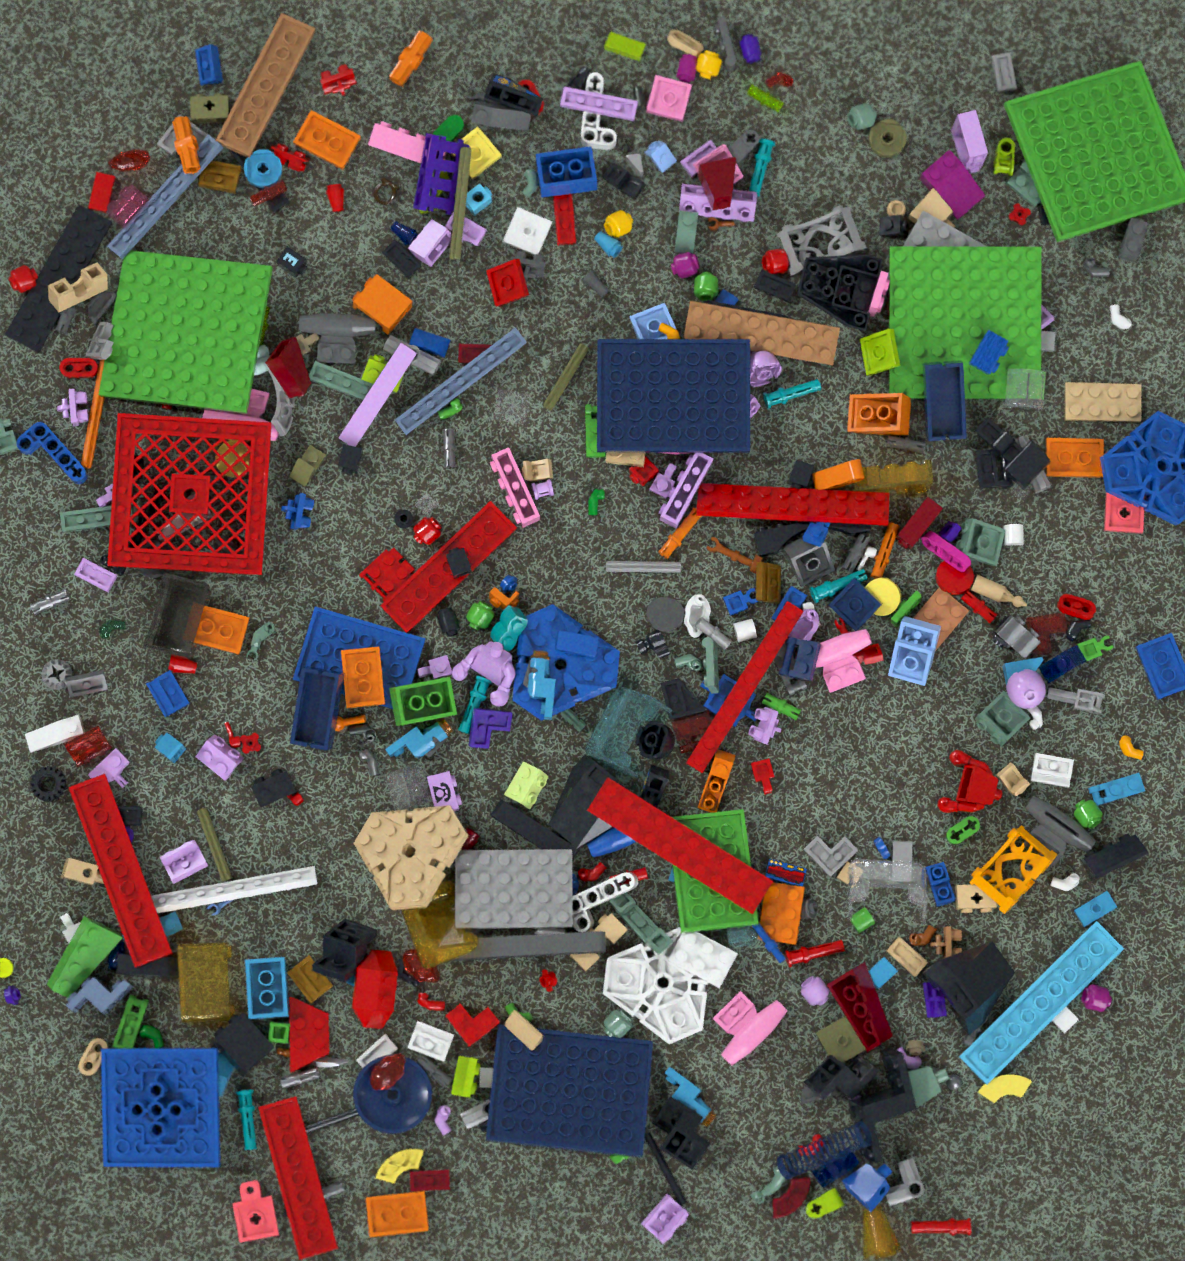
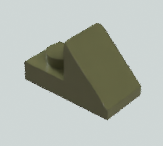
[289,445,326,487]

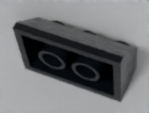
[1081,833,1149,881]

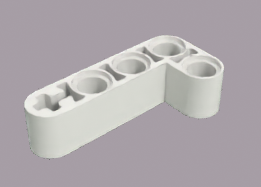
[581,72,617,150]
[572,872,638,932]

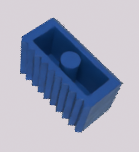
[969,330,1009,375]

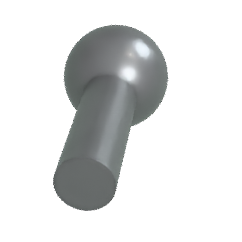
[929,1065,962,1090]

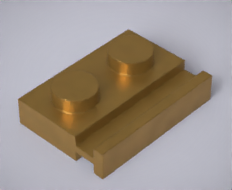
[198,161,242,194]
[756,562,781,604]
[287,955,333,1003]

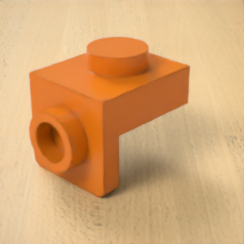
[489,587,519,610]

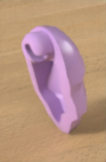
[788,609,819,647]

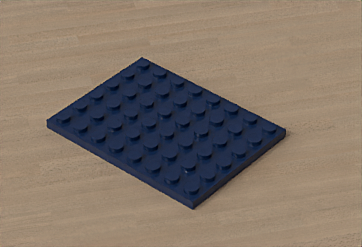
[597,339,750,453]
[486,1024,653,1158]

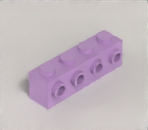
[679,184,757,222]
[659,453,713,529]

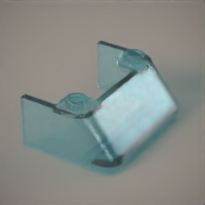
[585,687,672,778]

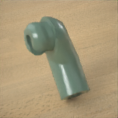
[522,169,539,198]
[674,654,702,671]

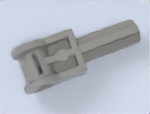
[1047,688,1105,714]

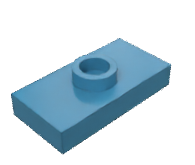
[1074,891,1117,927]

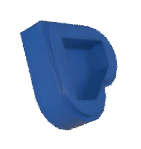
[873,837,891,859]

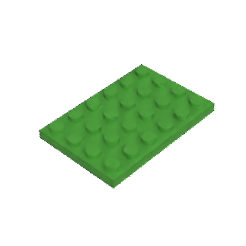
[672,809,759,933]

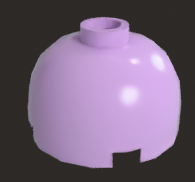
[750,351,782,387]
[1006,669,1046,709]

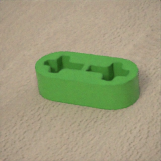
[946,816,980,845]

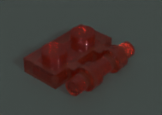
[671,711,712,754]
[64,726,112,767]

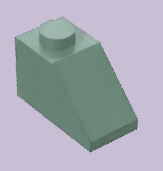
[674,211,698,254]

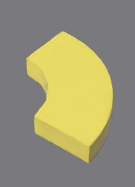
[978,1075,1032,1103]
[376,1149,424,1183]

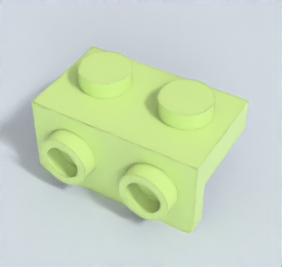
[504,762,548,809]

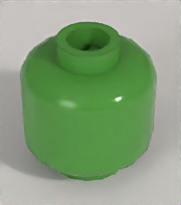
[694,272,718,301]
[466,601,495,630]
[1074,800,1103,829]

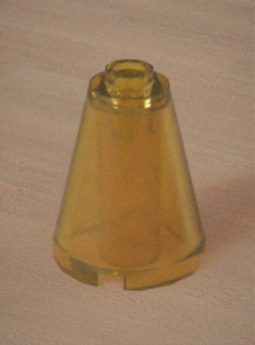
[863,1205,902,1260]

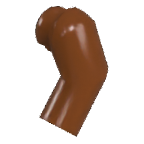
[909,925,937,946]

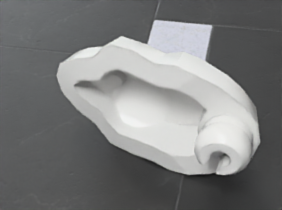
[684,594,711,638]

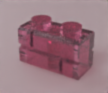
[106,184,149,228]

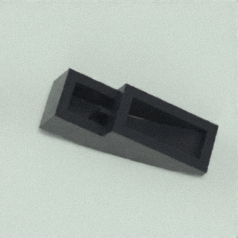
[116,954,180,980]

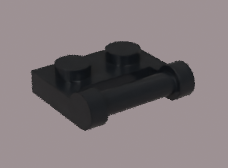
[975,449,1013,489]

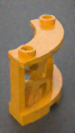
[970,825,1058,914]

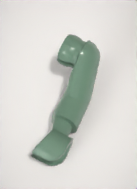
[246,622,275,662]
[750,1166,787,1204]

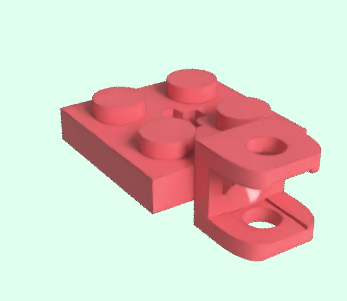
[1104,493,1145,534]
[233,1180,279,1242]

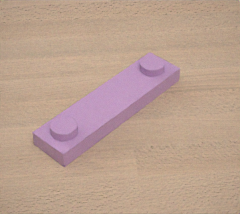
[560,87,638,121]

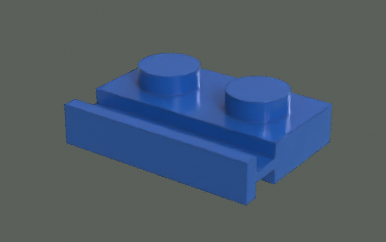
[146,670,190,718]

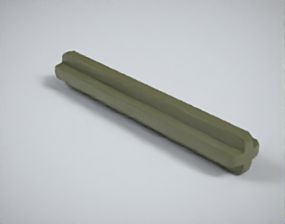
[543,343,588,411]
[197,808,232,882]

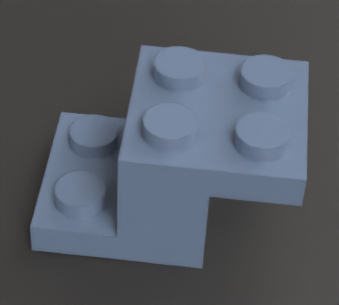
[66,977,134,1015]

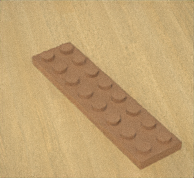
[215,13,316,158]
[684,300,840,365]

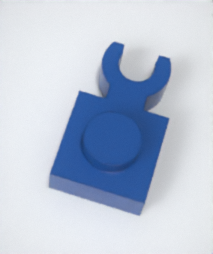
[803,522,831,547]
[723,588,758,616]

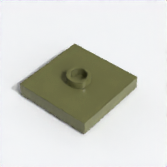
[815,1016,866,1063]

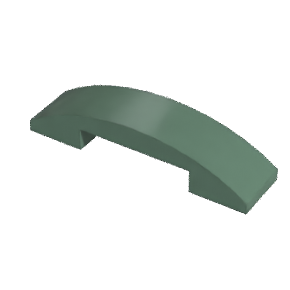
[608,889,673,955]

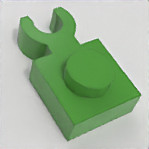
[1077,636,1113,663]

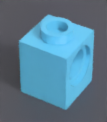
[466,183,492,216]

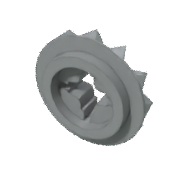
[41,659,72,690]

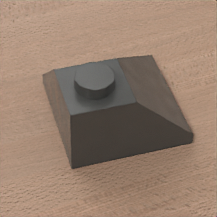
[783,539,835,587]

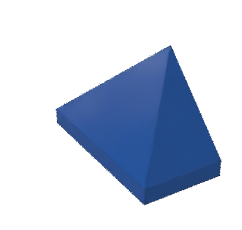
[409,328,451,358]

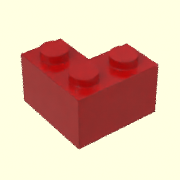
[445,1004,500,1047]

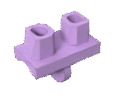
[57,389,89,426]
[748,707,782,745]

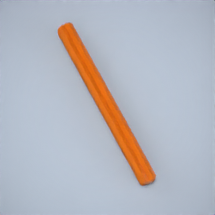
[81,360,105,469]

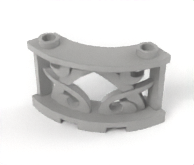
[777,205,866,276]

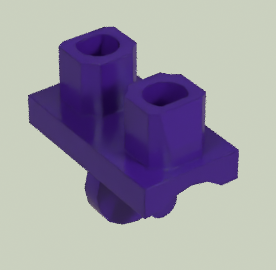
[923,982,947,1018]

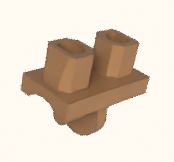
[930,926,962,958]

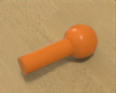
[335,715,366,731]

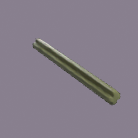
[449,147,471,260]

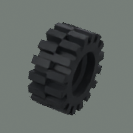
[30,766,67,802]

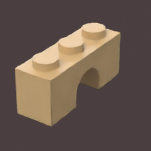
[48,263,108,312]
[570,913,627,972]

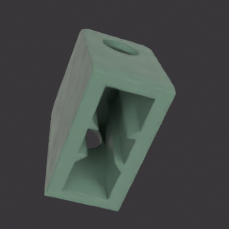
[908,1065,950,1107]

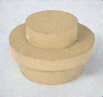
[887,200,906,216]

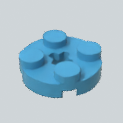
[244,150,282,188]

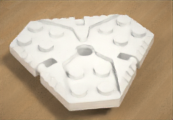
[603,927,708,1044]

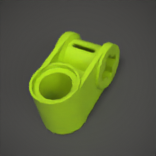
[993,138,1015,176]
[806,1187,845,1219]

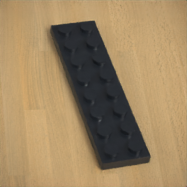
[5,204,112,353]

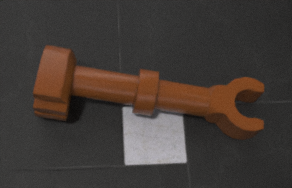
[706,537,763,574]

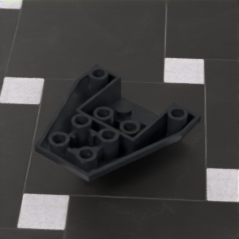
[797,254,883,332]
[548,754,628,849]
[923,941,1015,1035]

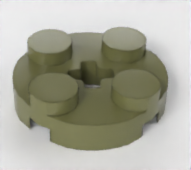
[868,119,907,158]

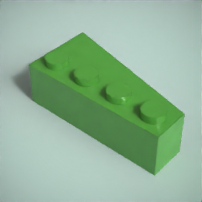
[47,916,123,998]

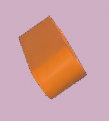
[812,459,865,490]

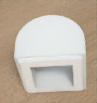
[1004,524,1024,545]
[733,619,757,642]

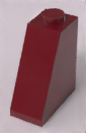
[698,157,736,211]
[265,337,311,399]
[896,497,943,550]

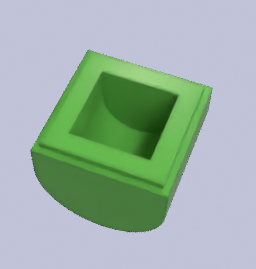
[848,907,875,934]
[268,1022,290,1044]

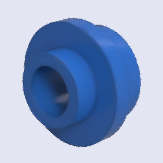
[500,575,518,593]

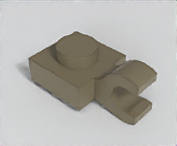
[296,333,320,356]

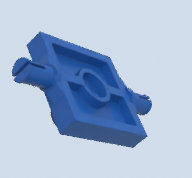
[700,674,756,727]

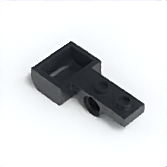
[975,417,1050,490]

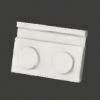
[1030,753,1074,788]
[408,1021,454,1061]

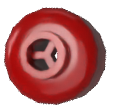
[762,249,790,274]
[8,265,38,293]
[413,517,442,545]

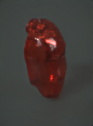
[108,149,150,172]
[403,949,440,983]
[370,1054,406,1090]

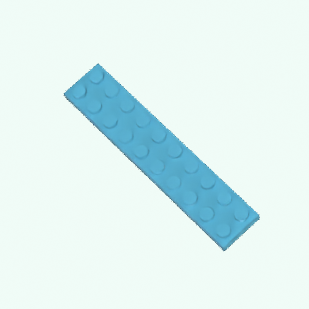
[959,921,1124,1085]

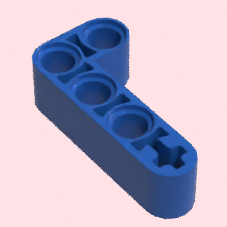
[16,422,88,484]

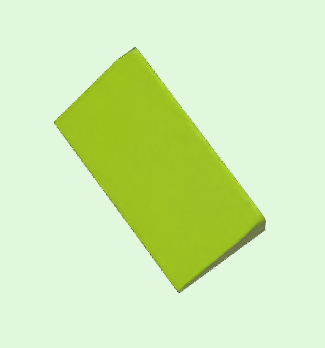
[604,32,646,62]

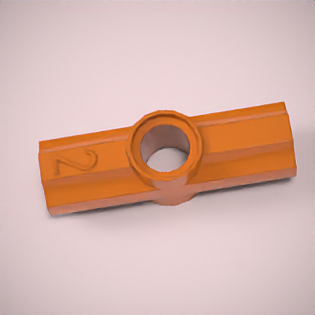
[389,31,433,87]
[172,116,201,174]

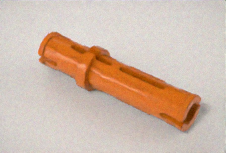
[658,507,702,559]
[870,522,900,579]

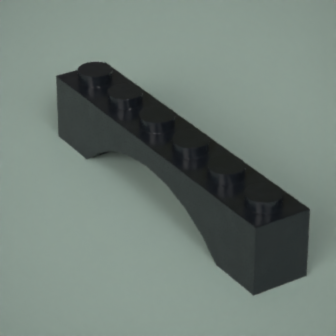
[753,521,871,557]

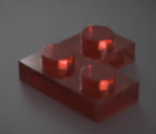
[1026,612,1067,656]

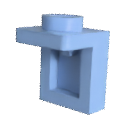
[645,141,677,173]

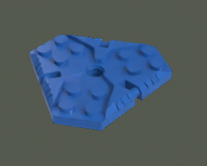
[1100,411,1185,526]
[512,604,620,721]

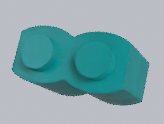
[490,605,528,652]

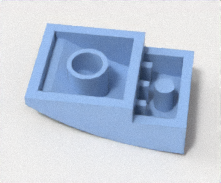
[630,303,677,339]
[888,616,941,686]

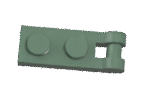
[702,637,719,694]

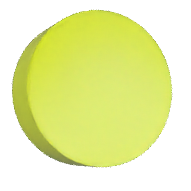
[0,958,14,978]

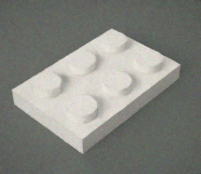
[668,932,738,988]

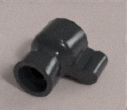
[635,630,670,659]

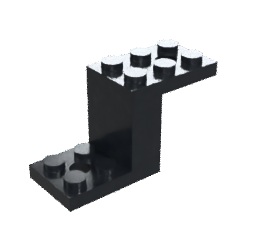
[849,1048,917,1163]

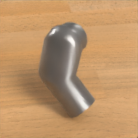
[359,749,379,776]

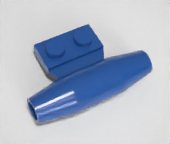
[587,827,636,858]

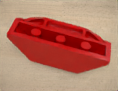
[352,949,398,1029]

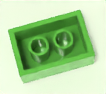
[389,677,457,726]

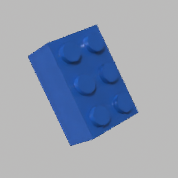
[535,146,597,198]

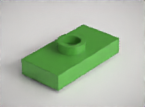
[891,591,922,627]

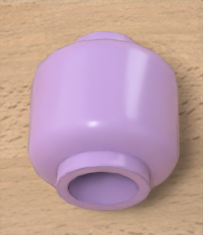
[801,976,830,1006]

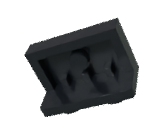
[251,768,296,808]

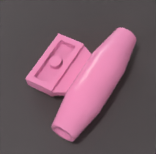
[202,389,279,441]
[795,629,872,693]
[713,991,787,1066]

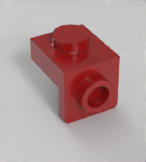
[629,457,659,487]

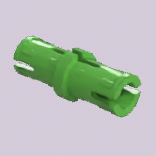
[762,692,801,721]

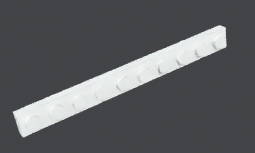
[151,866,317,913]

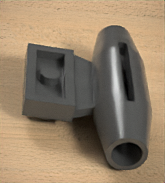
[299,313,376,364]
[1023,795,1096,867]

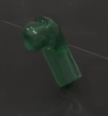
[99,620,126,639]

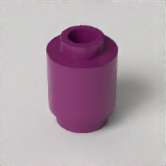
[676,54,697,84]

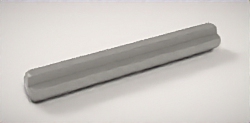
[606,561,681,573]

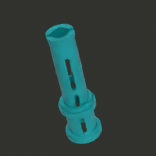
[749,139,775,197]
[763,379,821,409]
[809,569,868,603]
[458,676,492,734]
[236,1089,257,1150]

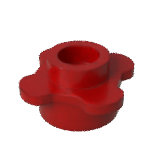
[1009,204,1031,225]
[240,733,261,754]
[539,969,557,992]

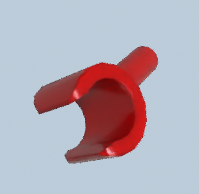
[224,722,241,748]
[287,792,304,806]

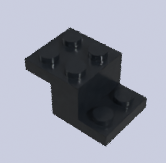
[312,919,377,983]
[803,1054,879,1100]
[652,1096,711,1170]

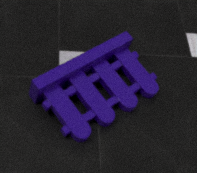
[413,133,470,215]

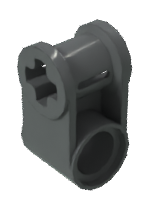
[728,130,759,166]

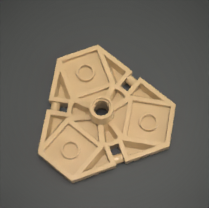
[354,805,468,910]

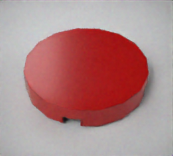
[935,561,974,595]

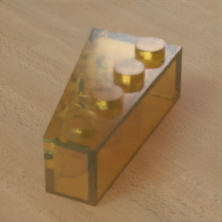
[853,460,933,494]

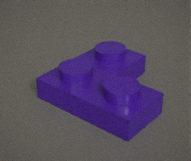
[468,708,512,749]

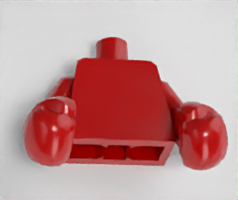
[937,750,1002,813]

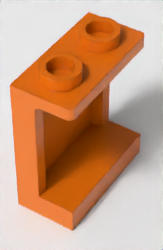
[352,274,412,335]

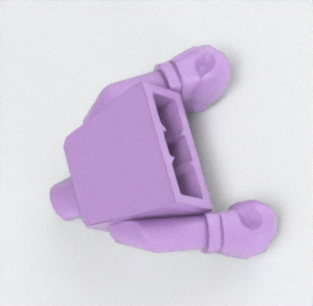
[452,642,516,707]

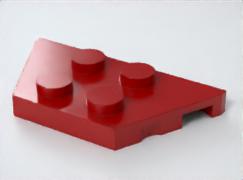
[289,997,329,1073]

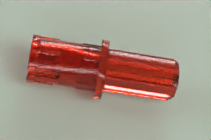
[250,180,287,206]

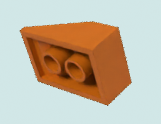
[847,393,911,436]

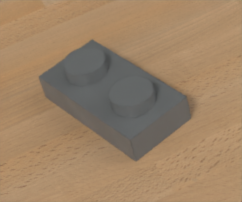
[66,670,108,698]

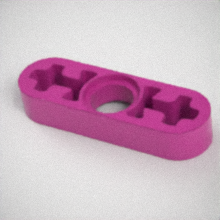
[921,531,971,572]

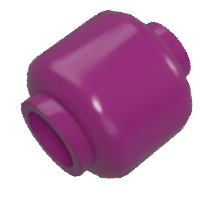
[671,252,700,279]
[1081,984,1112,1012]

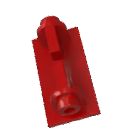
[271,144,310,172]

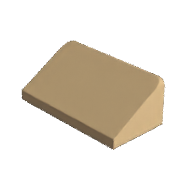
[505,1010,543,1050]

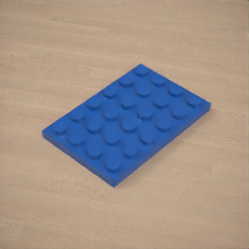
[293,607,426,709]

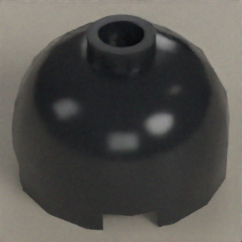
[636,721,675,760]

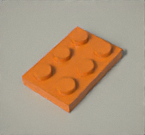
[293,110,361,170]
[1046,438,1104,478]
[183,603,250,655]
[341,647,385,708]
[758,882,805,945]
[366,1191,429,1237]

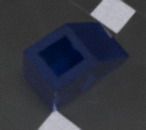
[1039,645,1087,684]
[812,1147,859,1188]

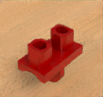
[320,64,357,96]

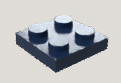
[828,577,883,631]

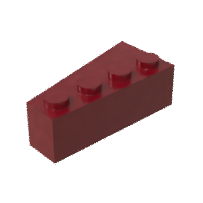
[827,962,893,1052]

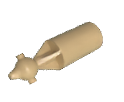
[971,574,1027,607]

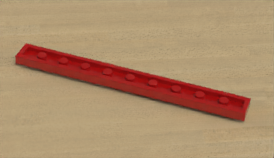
[686,601,804,774]

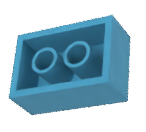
[245,957,289,1020]

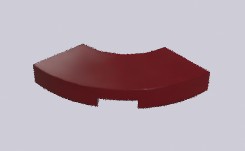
[772,1178,811,1219]

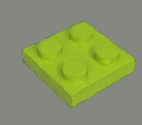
[860,329,900,376]

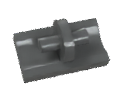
[512,251,546,282]

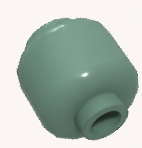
[847,103,877,130]
[604,1009,633,1038]

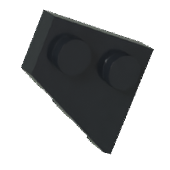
[660,678,706,721]

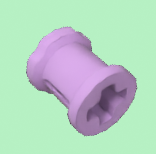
[531,479,554,500]

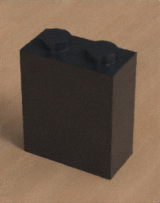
[211,1013,274,1076]

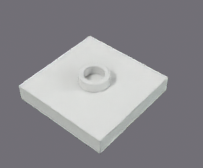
[503,207,552,255]

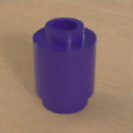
[739,34,762,63]

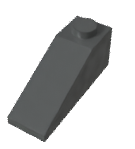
[471,100,531,131]

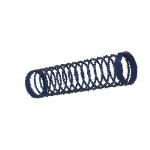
[777,1122,872,1179]

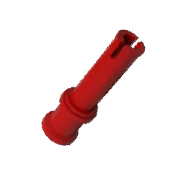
[784,940,845,968]
[911,1218,971,1236]

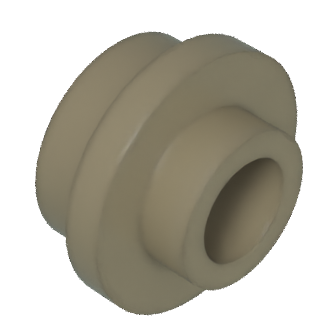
[906,1040,925,1055]

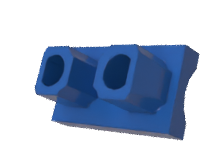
[281,493,314,530]

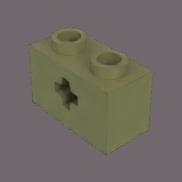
[190,93,230,124]

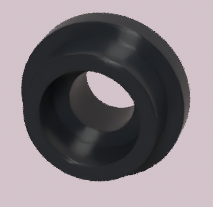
[394,510,413,529]

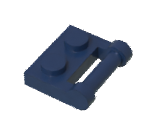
[779,637,821,681]

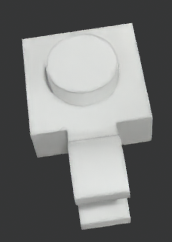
[60,913,80,943]

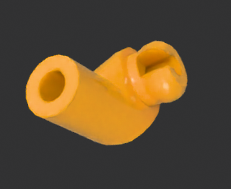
[658,322,681,339]
[1119,735,1144,760]

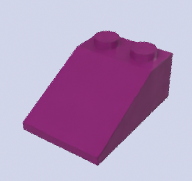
[919,149,985,220]

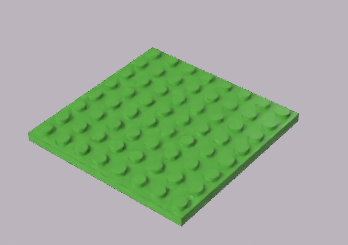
[1004,61,1185,242]
[889,246,1041,399]
[98,250,273,414]

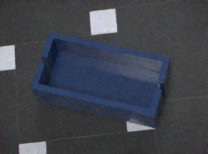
[923,360,967,441]
[290,666,344,750]

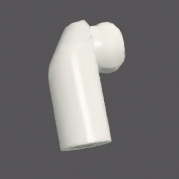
[1110,305,1132,330]
[1027,706,1043,730]

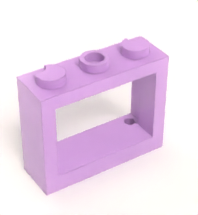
[951,110,988,174]

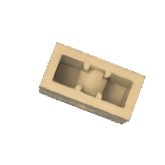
[955,884,997,913]

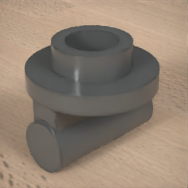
[801,899,818,920]

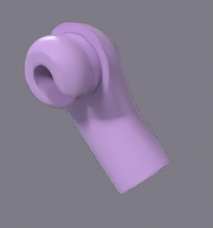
[897,1047,922,1070]
[434,1105,451,1136]

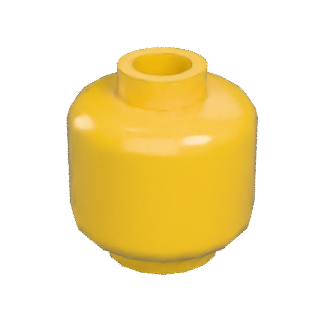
[696,50,722,79]
[604,210,633,238]

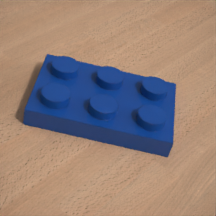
[1135,633,1185,700]

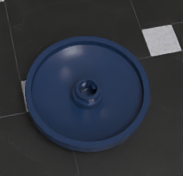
[353,1055,432,1134]

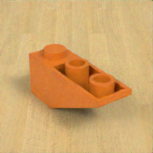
[698,749,736,813]

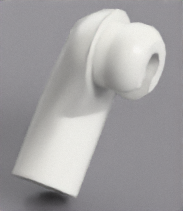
[1050,873,1080,891]

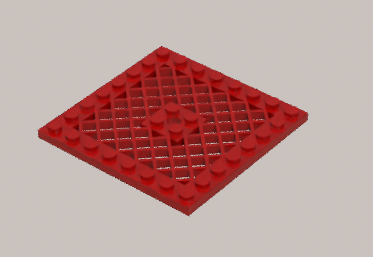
[107,413,272,576]

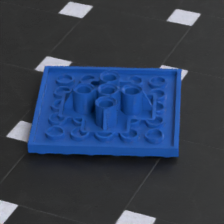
[101,1048,221,1167]

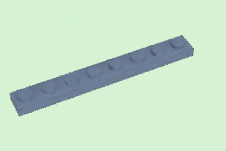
[107,135,223,259]
[395,327,527,435]

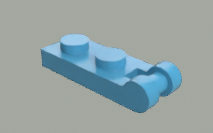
[1088,773,1145,806]

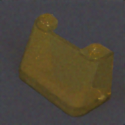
[402,880,478,968]
[178,942,235,1024]

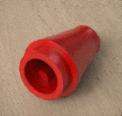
[326,184,344,212]
[168,654,197,674]

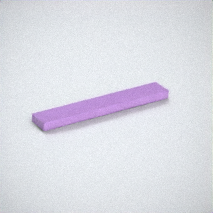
[339,343,417,447]

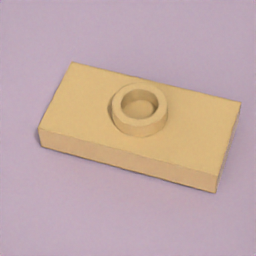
[886,937,928,977]

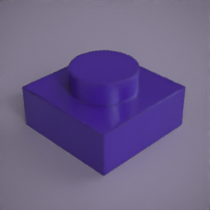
[937,521,962,543]

